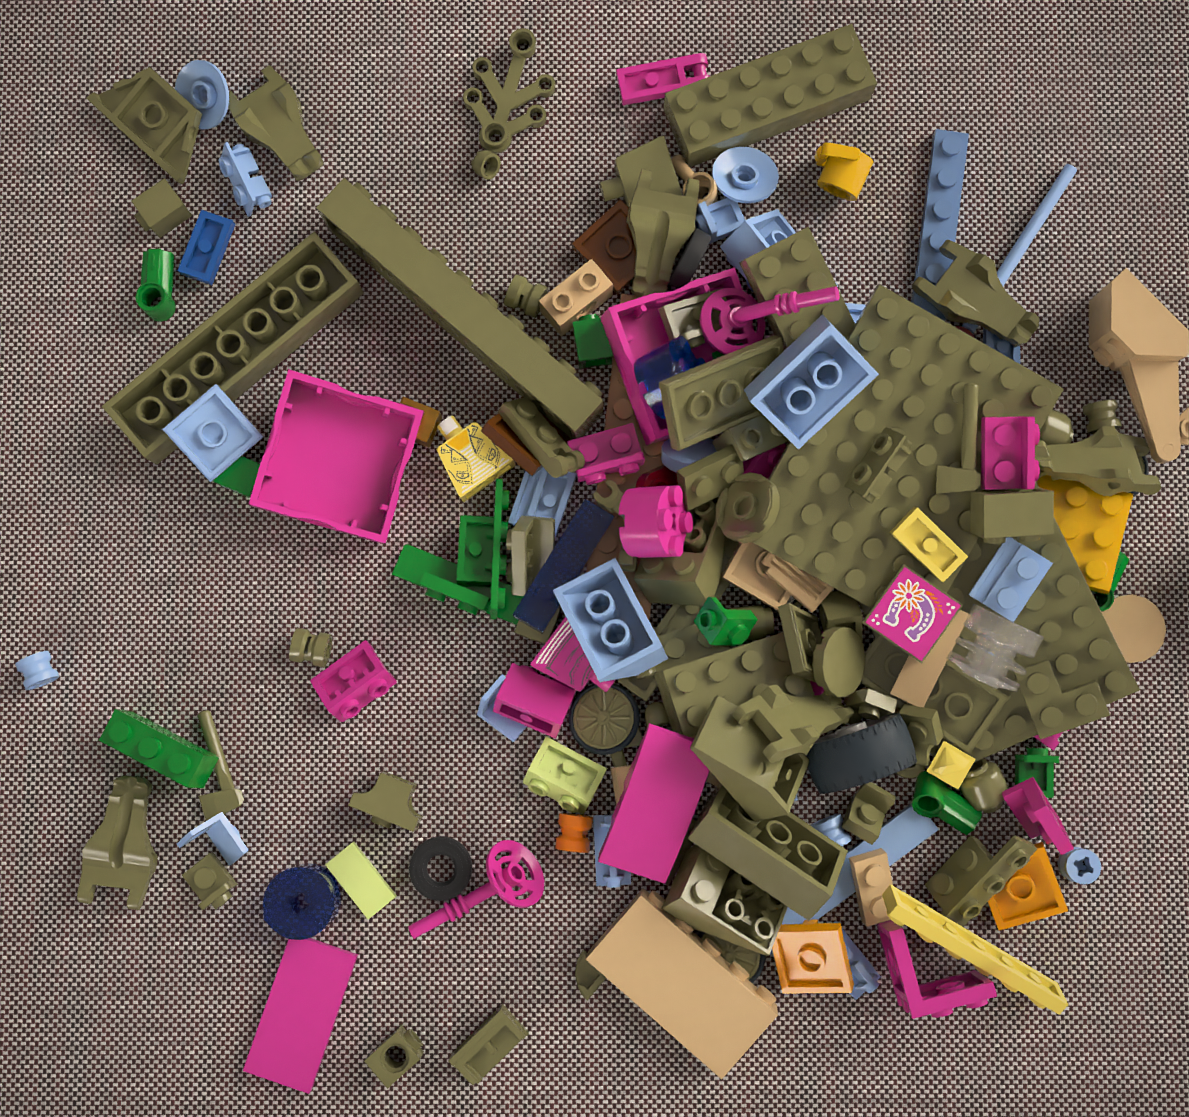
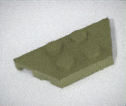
[86,67,202,184]

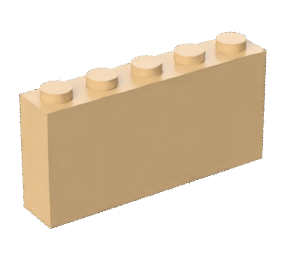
[586,888,778,1079]

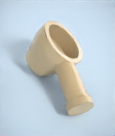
[671,154,718,207]

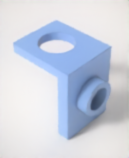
[477,674,527,742]
[177,812,248,866]

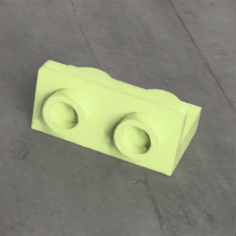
[523,736,607,814]

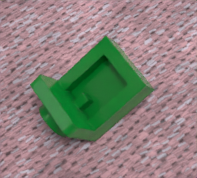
[694,597,758,646]
[1015,748,1059,798]

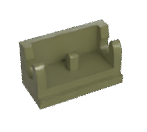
[448,1004,529,1085]

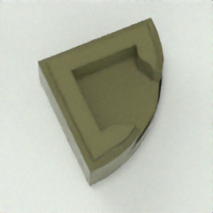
[575,949,606,1001]

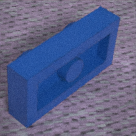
[178,210,236,285]

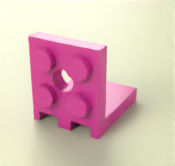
[876,920,997,1019]

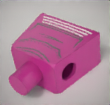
[530,617,616,692]

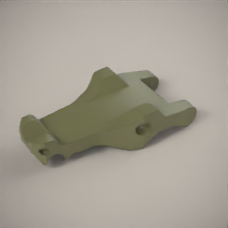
[228,65,324,181]
[626,169,699,298]
[911,240,1039,348]
[1035,426,1162,496]
[732,685,854,763]
[77,775,158,910]

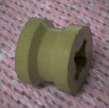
[1082,399,1122,434]

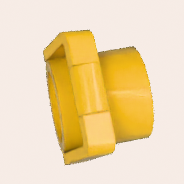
[814,143,873,201]

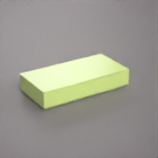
[325,842,397,920]

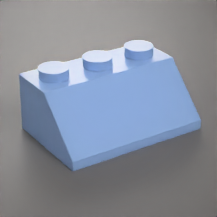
[720,209,838,292]
[744,314,879,449]
[553,558,668,682]

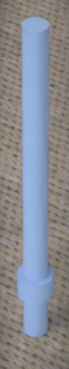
[962,164,1077,334]

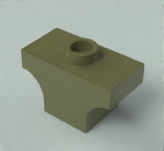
[348,771,423,832]

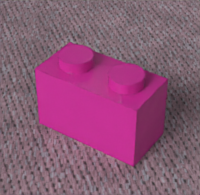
[493,663,576,739]

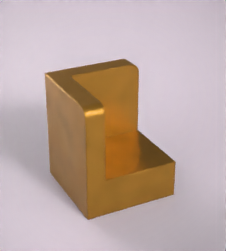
[400,396,443,448]

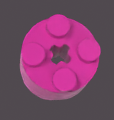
[619,485,693,558]

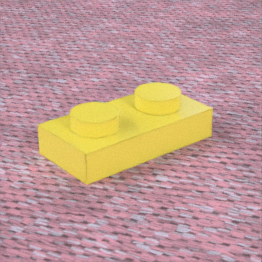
[890,506,968,582]

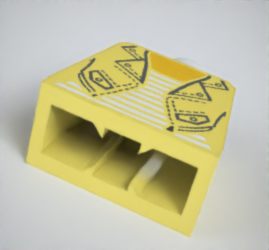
[436,416,516,502]

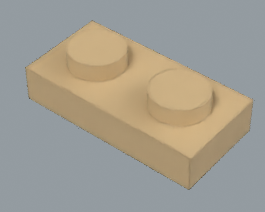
[849,848,893,927]

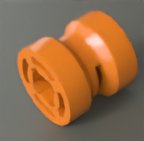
[555,813,593,853]

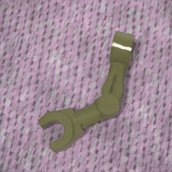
[593,479,638,572]

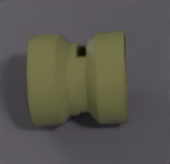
[504,274,548,318]
[289,628,333,668]

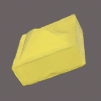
[926,741,975,790]

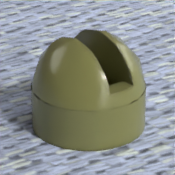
[471,150,501,180]
[644,702,670,728]

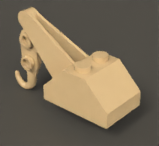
[1089,268,1189,464]

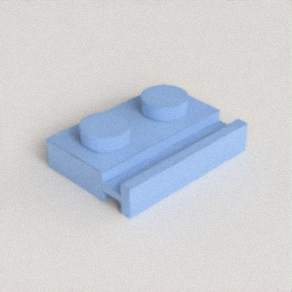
[508,467,577,539]
[968,537,1053,623]

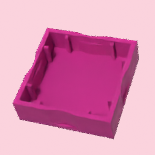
[600,268,754,446]
[249,369,424,544]

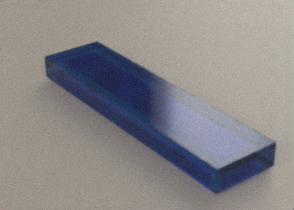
[513,499,615,634]

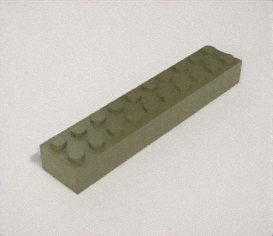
[316,178,603,440]

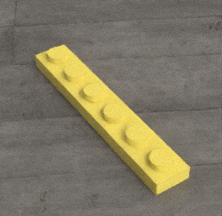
[882,884,1068,1015]

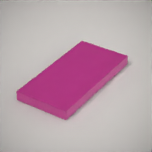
[243,932,358,1094]

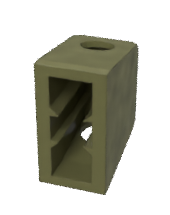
[599,136,682,207]

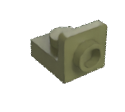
[842,782,896,845]
[182,852,238,911]

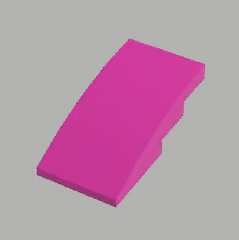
[598,723,710,884]

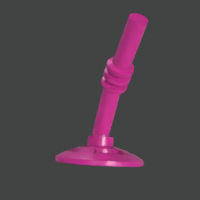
[700,286,840,355]
[408,840,544,939]

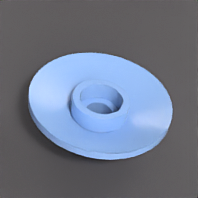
[175,60,229,129]
[712,147,779,203]

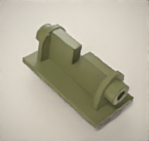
[845,427,912,504]

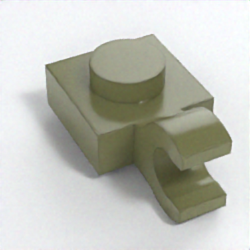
[843,688,897,725]
[899,704,943,766]

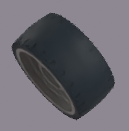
[805,713,917,794]

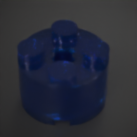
[634,336,706,419]
[263,863,341,940]

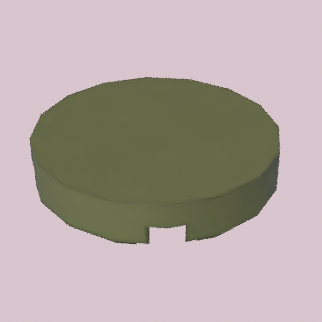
[715,472,780,543]
[812,627,865,698]

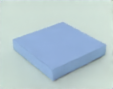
[162,384,264,482]

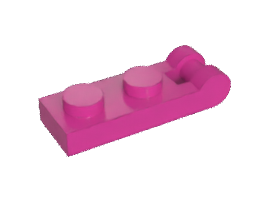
[616,53,710,106]

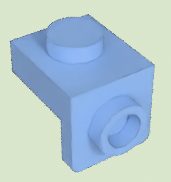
[695,198,745,244]

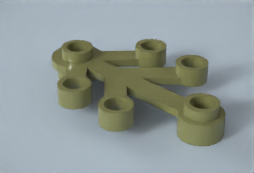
[463,28,556,154]

